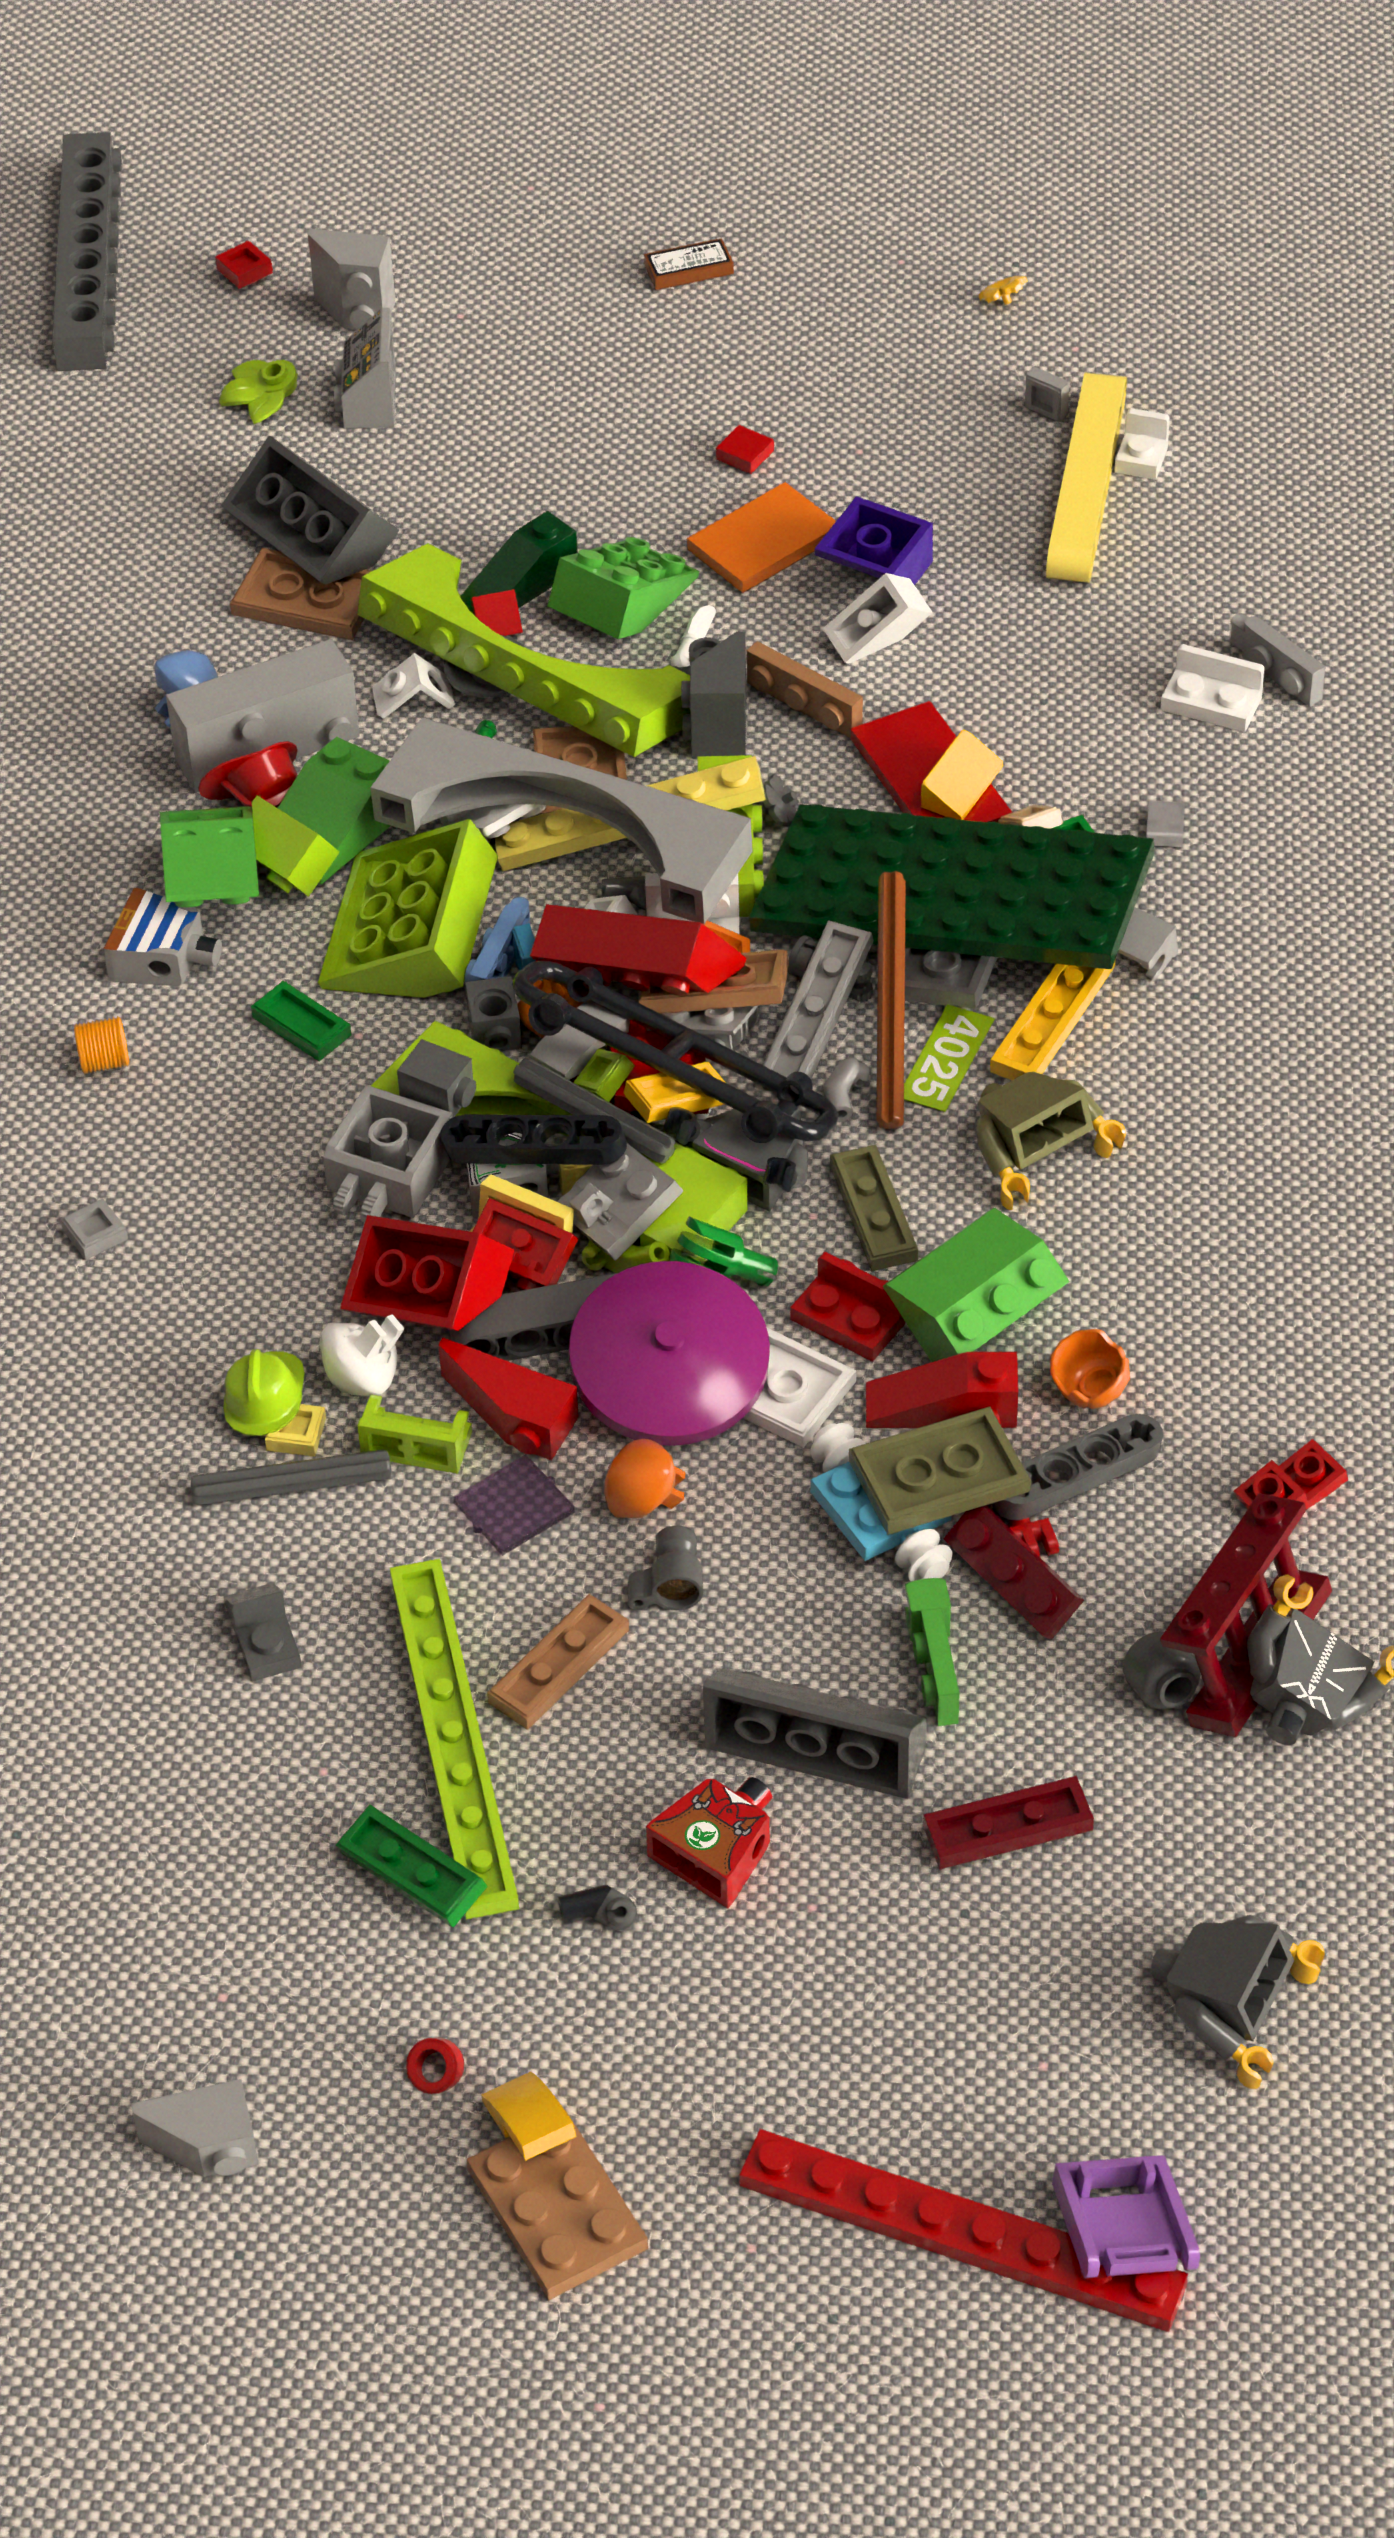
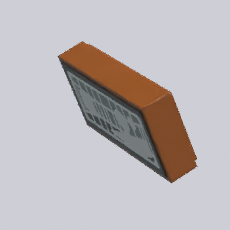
[644,238,734,290]

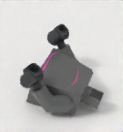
[662,1099,808,1212]

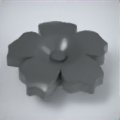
[763,774,799,827]

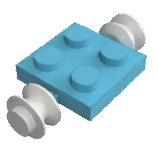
[810,1423,953,1581]

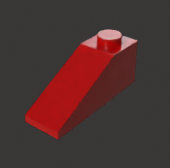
[438,1338,579,1461]
[866,1352,1019,1428]

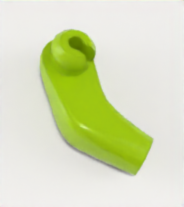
[581,1240,670,1273]

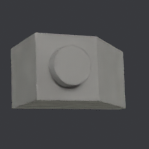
[131,2079,259,2177]

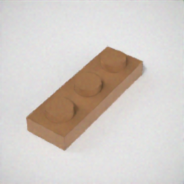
[746,641,863,738]

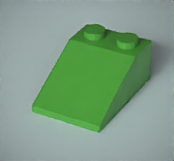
[278,736,391,885]

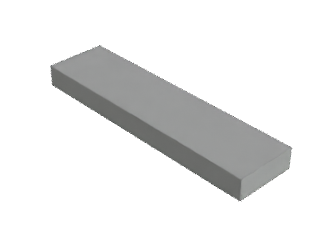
[763,920,873,1094]

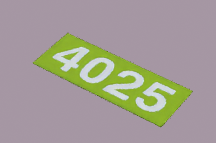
[904,1004,995,1112]

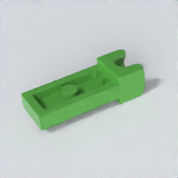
[904,1578,960,1726]

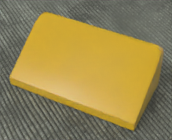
[921,729,1003,820]

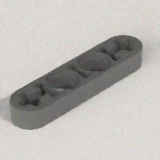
[991,1414,1163,1520]

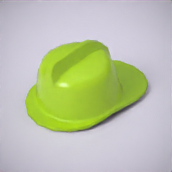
[223,1349,305,1436]

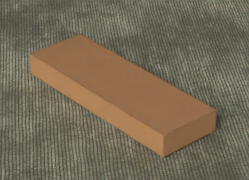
[487,1594,629,1730]

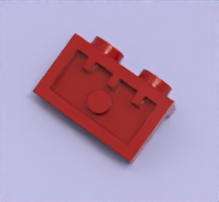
[472,1198,578,1291]
[790,1252,905,1362]

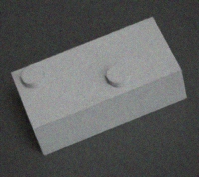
[166,639,360,793]

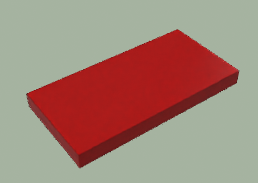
[850,701,1013,823]

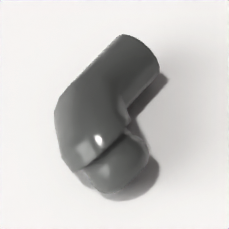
[601,876,646,911]

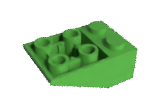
[548,537,700,639]
[160,806,259,907]

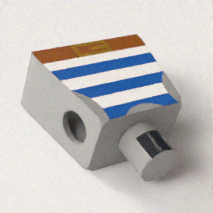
[103,887,222,986]

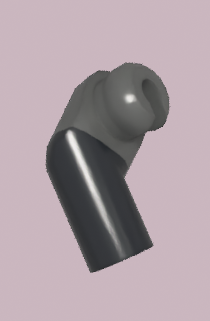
[557,1885,637,1930]

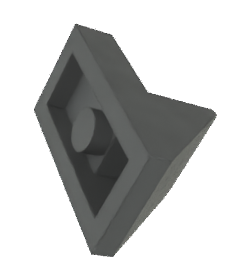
[223,1583,302,1681]

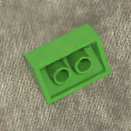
[883,1208,1070,1362]

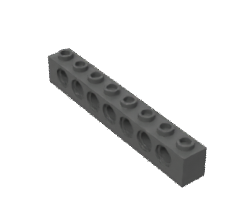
[52,132,122,371]

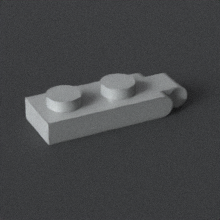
[1230,614,1325,707]

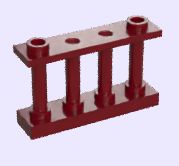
[1160,1493,1333,1738]

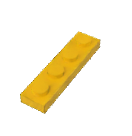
[990,959,1116,1080]

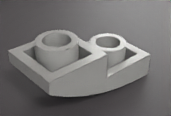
[529,1000,630,1080]

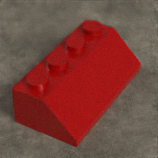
[530,904,747,996]

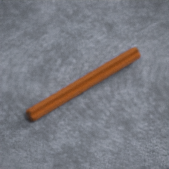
[876,871,906,1130]

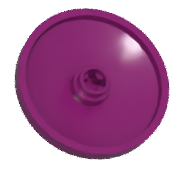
[569,1261,770,1446]

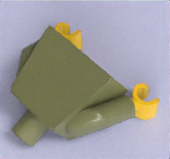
[976,1072,1126,1210]

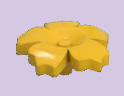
[978,276,1028,305]

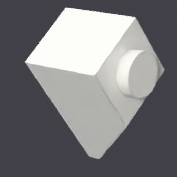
[823,573,933,664]

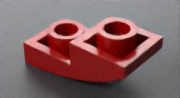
[1233,1439,1348,1509]

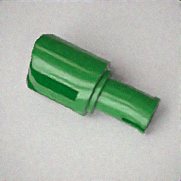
[669,1216,778,1287]

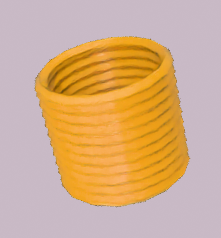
[74,1016,129,1074]

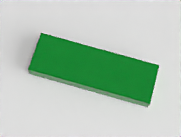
[336,1804,488,1928]

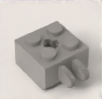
[323,1085,453,1222]

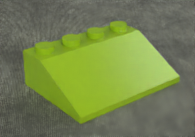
[318,819,498,998]

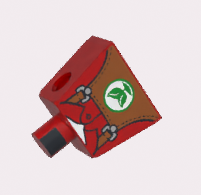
[646,1777,772,1909]

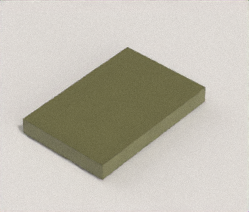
[848,1407,1031,1535]

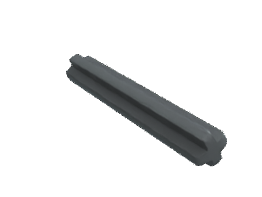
[513,1058,675,1163]
[191,1449,392,1505]

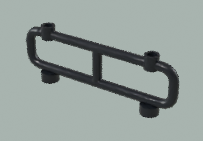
[512,961,839,1143]

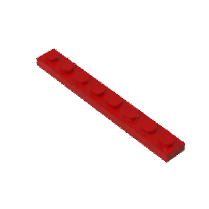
[739,2129,1188,2332]

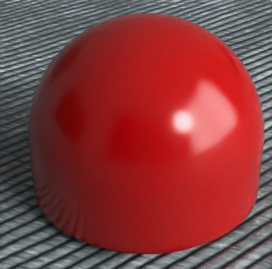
[406,2037,465,2094]

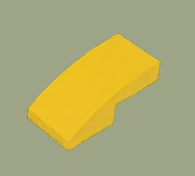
[481,2071,576,2161]

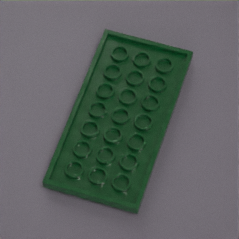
[749,804,1155,969]

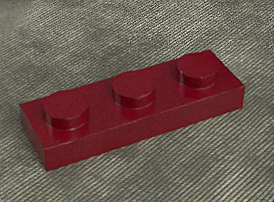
[943,1505,1084,1640]
[923,1776,1094,1870]

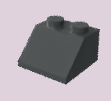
[682,632,747,759]

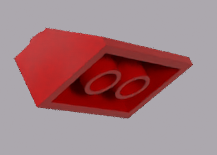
[340,1215,514,1331]

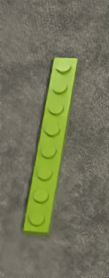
[390,1558,519,1920]

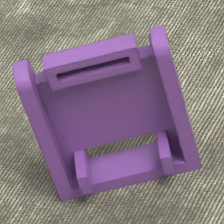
[1052,2155,1200,2278]

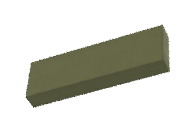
[830,1145,918,1271]

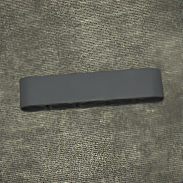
[449,1273,617,1361]

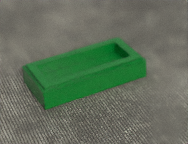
[251,981,352,1062]

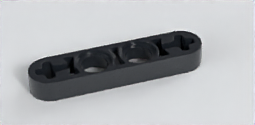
[440,1114,627,1165]

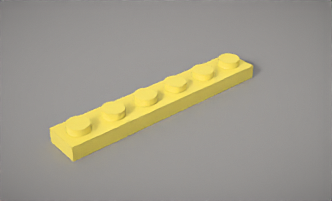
[495,756,766,871]

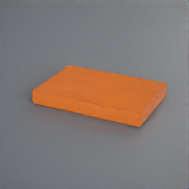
[687,482,836,593]

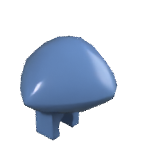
[154,650,218,728]

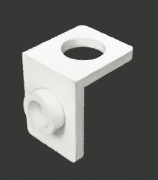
[372,653,455,719]

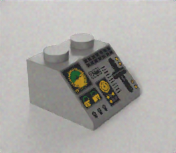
[334,308,396,429]

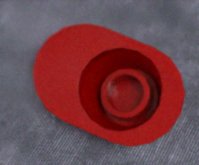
[198,741,298,808]

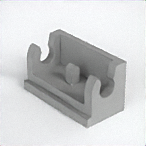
[1118,907,1178,980]

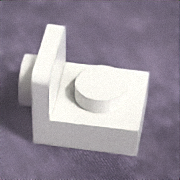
[1115,408,1170,480]

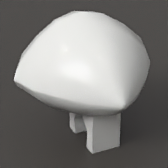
[319,1315,404,1397]

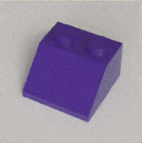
[815,496,933,586]

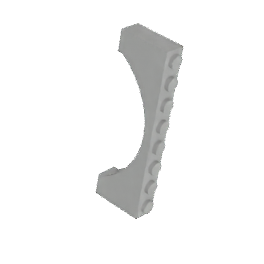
[370,717,752,924]

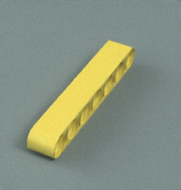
[1046,372,1127,583]

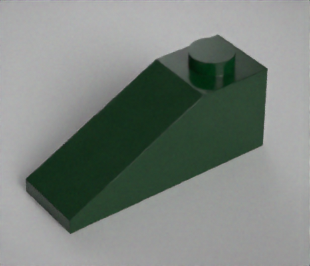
[460,511,578,613]

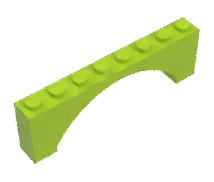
[357,543,691,757]
[371,1020,748,1261]

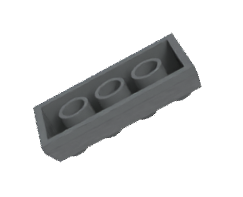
[221,435,399,585]
[703,1668,926,1799]

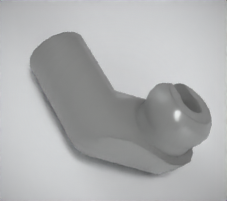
[823,1058,870,1122]

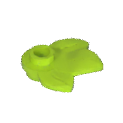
[219,360,298,424]

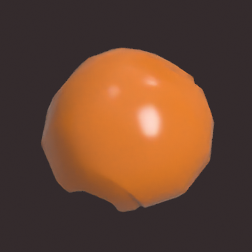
[1050,1329,1130,1409]

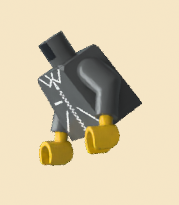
[1247,1575,1394,1745]
[1151,1915,1325,2089]

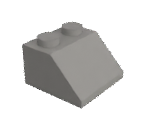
[308,228,395,330]

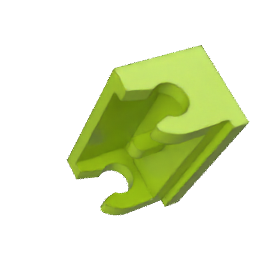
[357,1394,473,1474]

